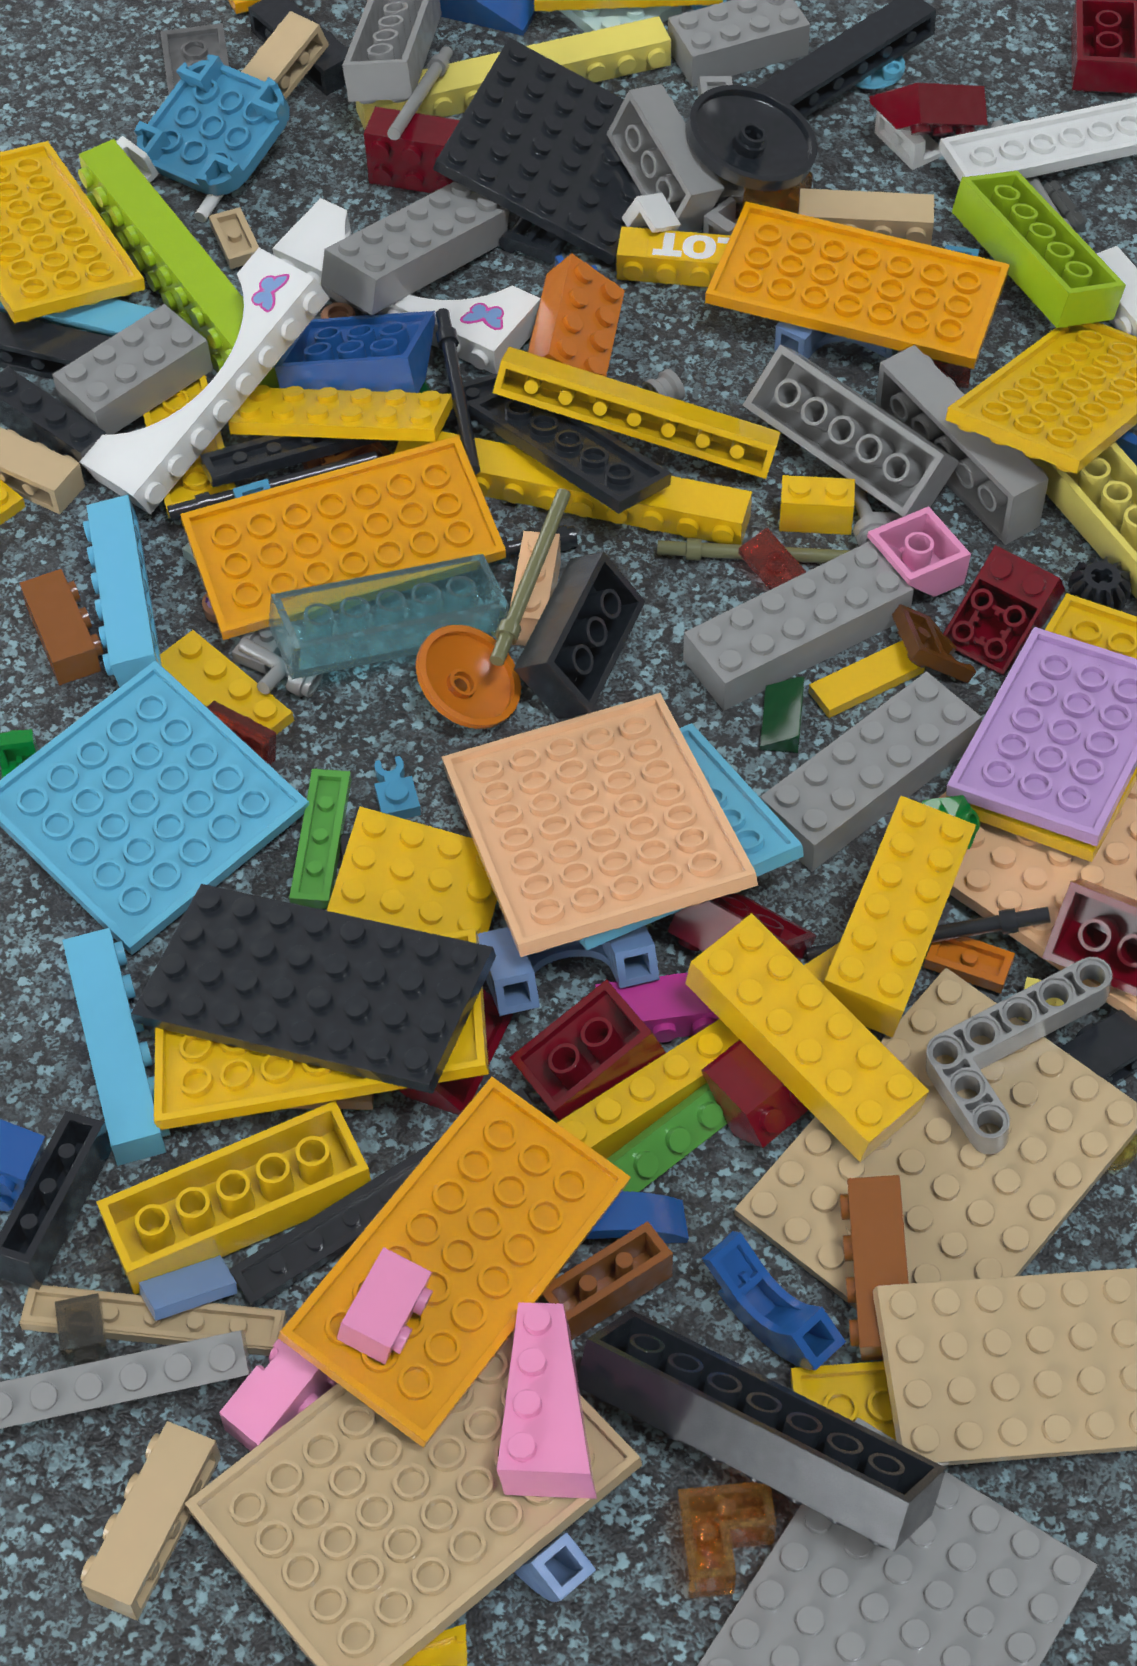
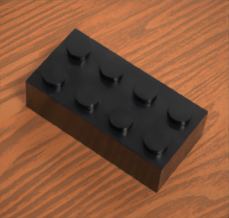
[514,551,646,719]

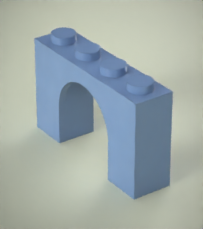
[478,926,659,1016]

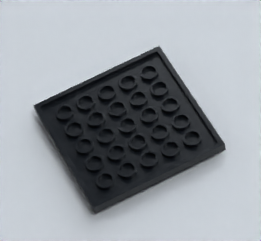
[433,37,642,265]

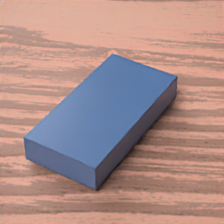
[139,1256,237,1321]

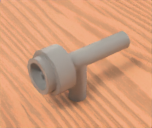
[853,484,903,546]
[238,637,323,698]

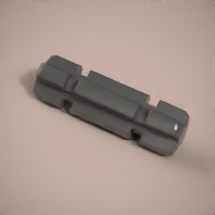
[1043,180,1087,233]

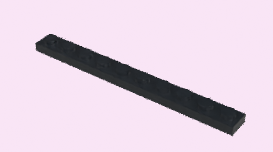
[200,373,498,488]

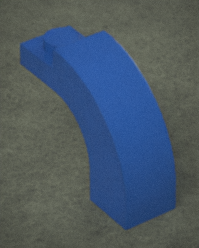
[702,1231,846,1371]

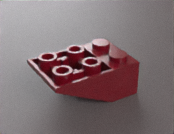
[943,545,1065,676]

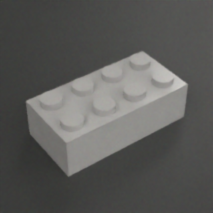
[668,0,810,87]
[607,84,724,232]
[52,304,213,435]

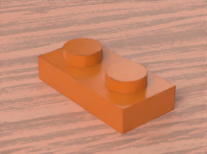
[924,937,1015,993]

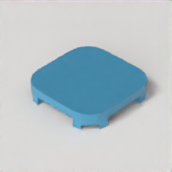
[134,54,290,196]

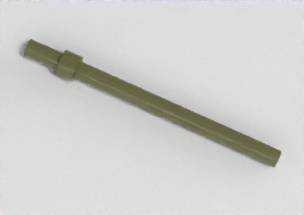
[489,488,571,666]
[657,538,850,564]

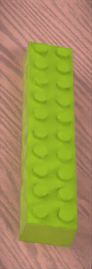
[78,139,280,388]

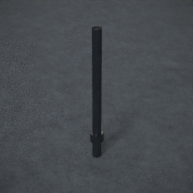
[436,308,481,475]
[167,451,378,520]
[807,906,1051,962]

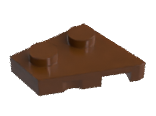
[892,604,976,683]

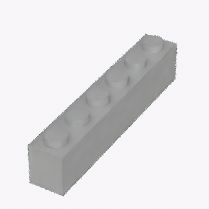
[0,1330,252,1429]

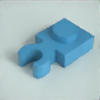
[374,756,421,819]

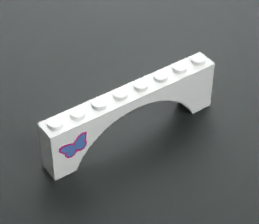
[272,198,541,374]
[80,248,330,515]

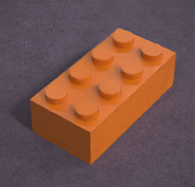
[528,253,625,377]

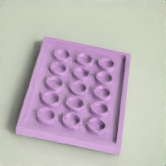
[946,627,1137,846]

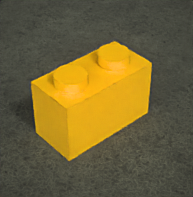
[779,475,855,535]

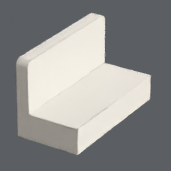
[875,111,943,170]

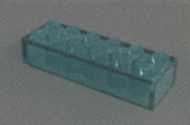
[269,554,509,680]

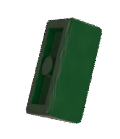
[760,677,805,753]

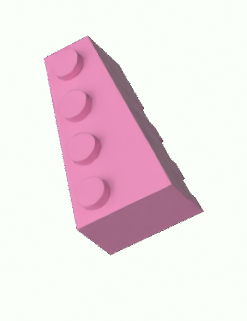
[497,1302,597,1499]
[219,1339,337,1451]

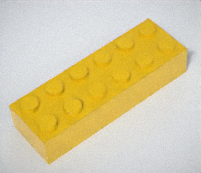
[823,796,976,1037]
[685,913,929,1162]
[96,1101,371,1295]

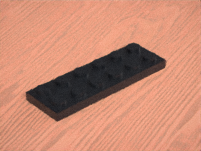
[469,392,671,514]

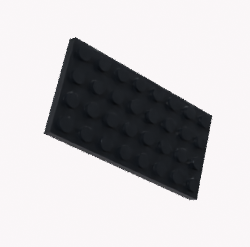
[131,884,496,1094]

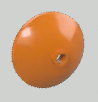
[416,625,521,729]

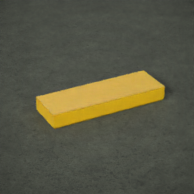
[808,640,924,718]

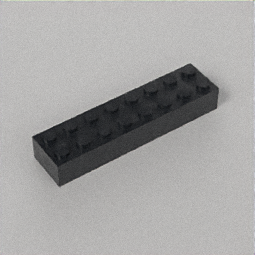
[577,1310,946,1551]

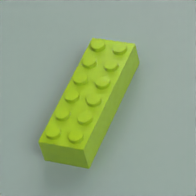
[952,170,1126,328]

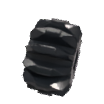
[1067,556,1132,611]

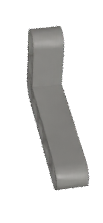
[926,957,1112,1154]

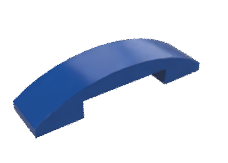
[586,1191,689,1244]

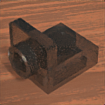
[55,1293,111,1366]

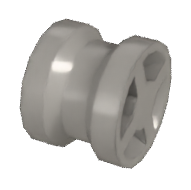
[642,369,685,400]

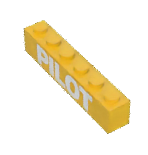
[617,226,731,287]

